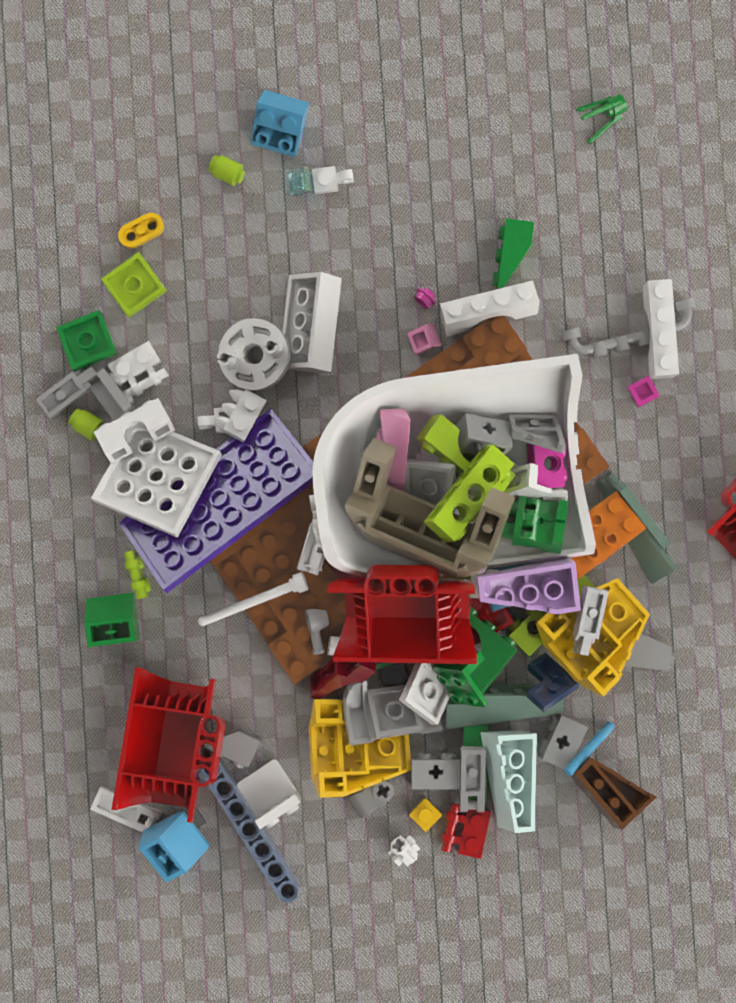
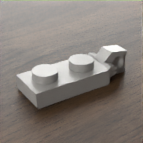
[35,367,98,420]
[573,586,609,656]

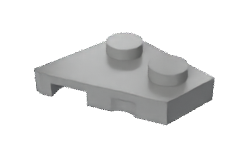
[507,414,566,453]

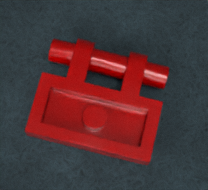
[441,802,491,859]

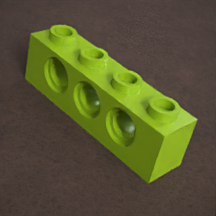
[423,444,514,542]
[507,576,596,656]

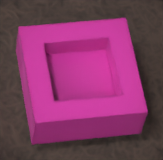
[626,376,660,408]

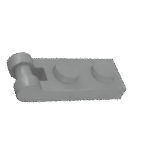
[460,746,486,812]

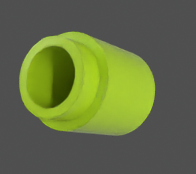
[208,155,245,186]
[68,408,105,441]

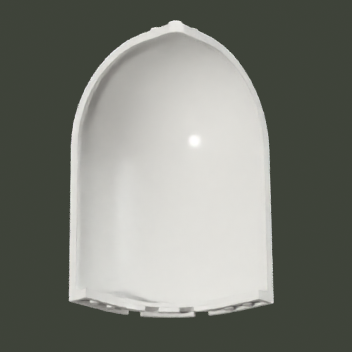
[309,354,596,578]

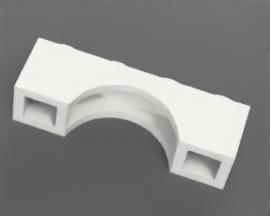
[642,279,679,379]
[440,280,539,337]

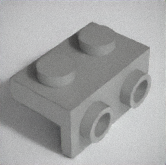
[90,368,135,421]

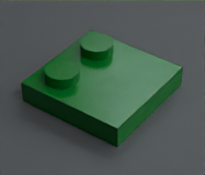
[56,310,118,372]

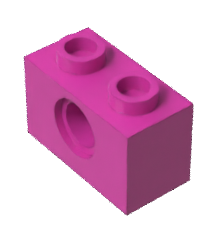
[526,442,567,488]

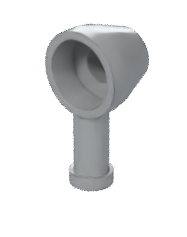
[305,609,329,655]

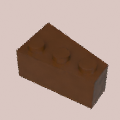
[571,757,657,830]

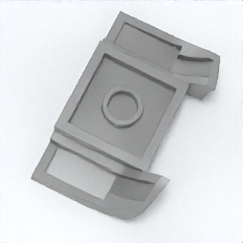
[343,669,443,746]

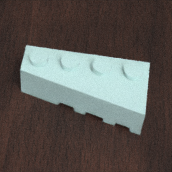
[480,730,537,833]

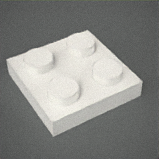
[399,663,449,725]

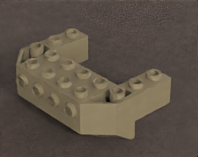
[344,438,515,580]

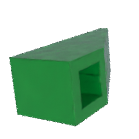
[492,218,534,289]

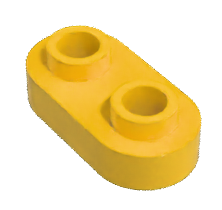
[118,213,164,249]

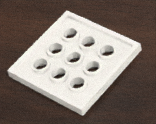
[91,431,222,538]

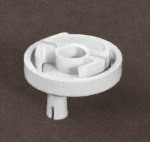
[217,318,290,391]

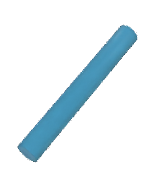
[563,721,615,777]

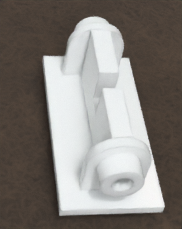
[297,522,325,575]

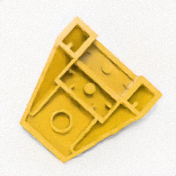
[536,578,650,697]
[309,699,412,798]

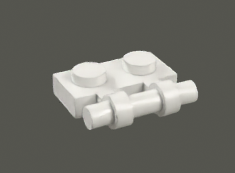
[108,341,169,397]

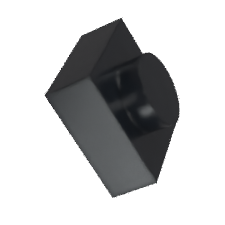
[381,663,408,687]

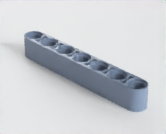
[200,754,300,903]

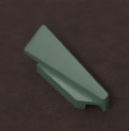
[596,471,678,583]
[445,685,564,729]

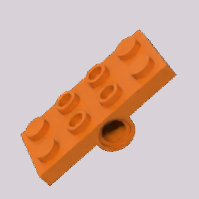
[570,491,646,580]

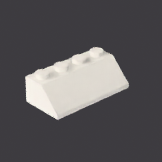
[283,272,342,372]

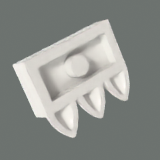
[214,389,267,442]

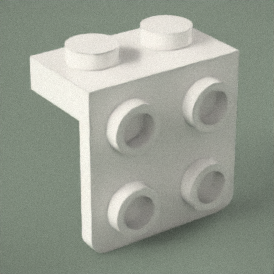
[237,759,302,829]

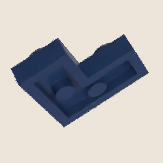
[527,653,579,713]

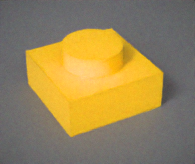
[409,797,442,832]

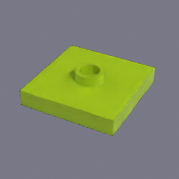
[101,252,167,318]

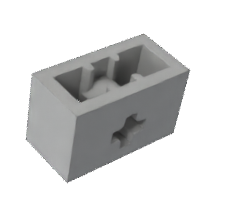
[455,413,513,455]
[538,714,588,769]
[411,753,460,789]

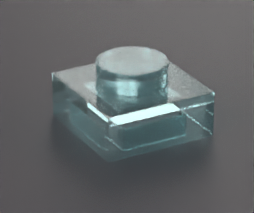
[288,166,313,197]

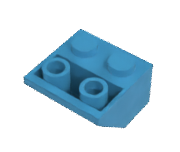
[250,90,309,157]
[139,810,210,882]

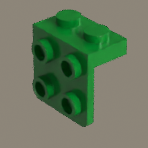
[432,651,487,708]

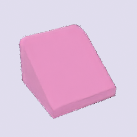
[407,324,442,355]

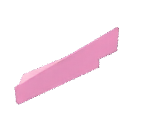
[376,409,410,492]

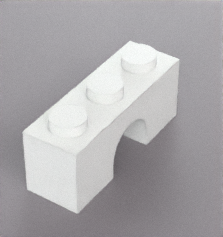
[94,398,175,464]

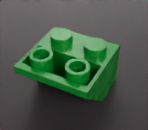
[84,592,140,648]

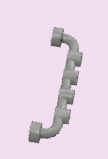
[561,298,696,358]

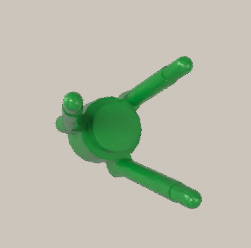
[576,94,628,144]

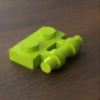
[123,550,152,600]

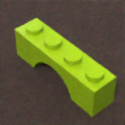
[416,414,515,492]

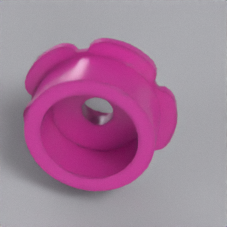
[414,287,436,309]

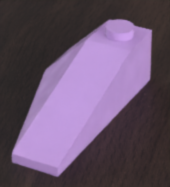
[477,557,581,614]

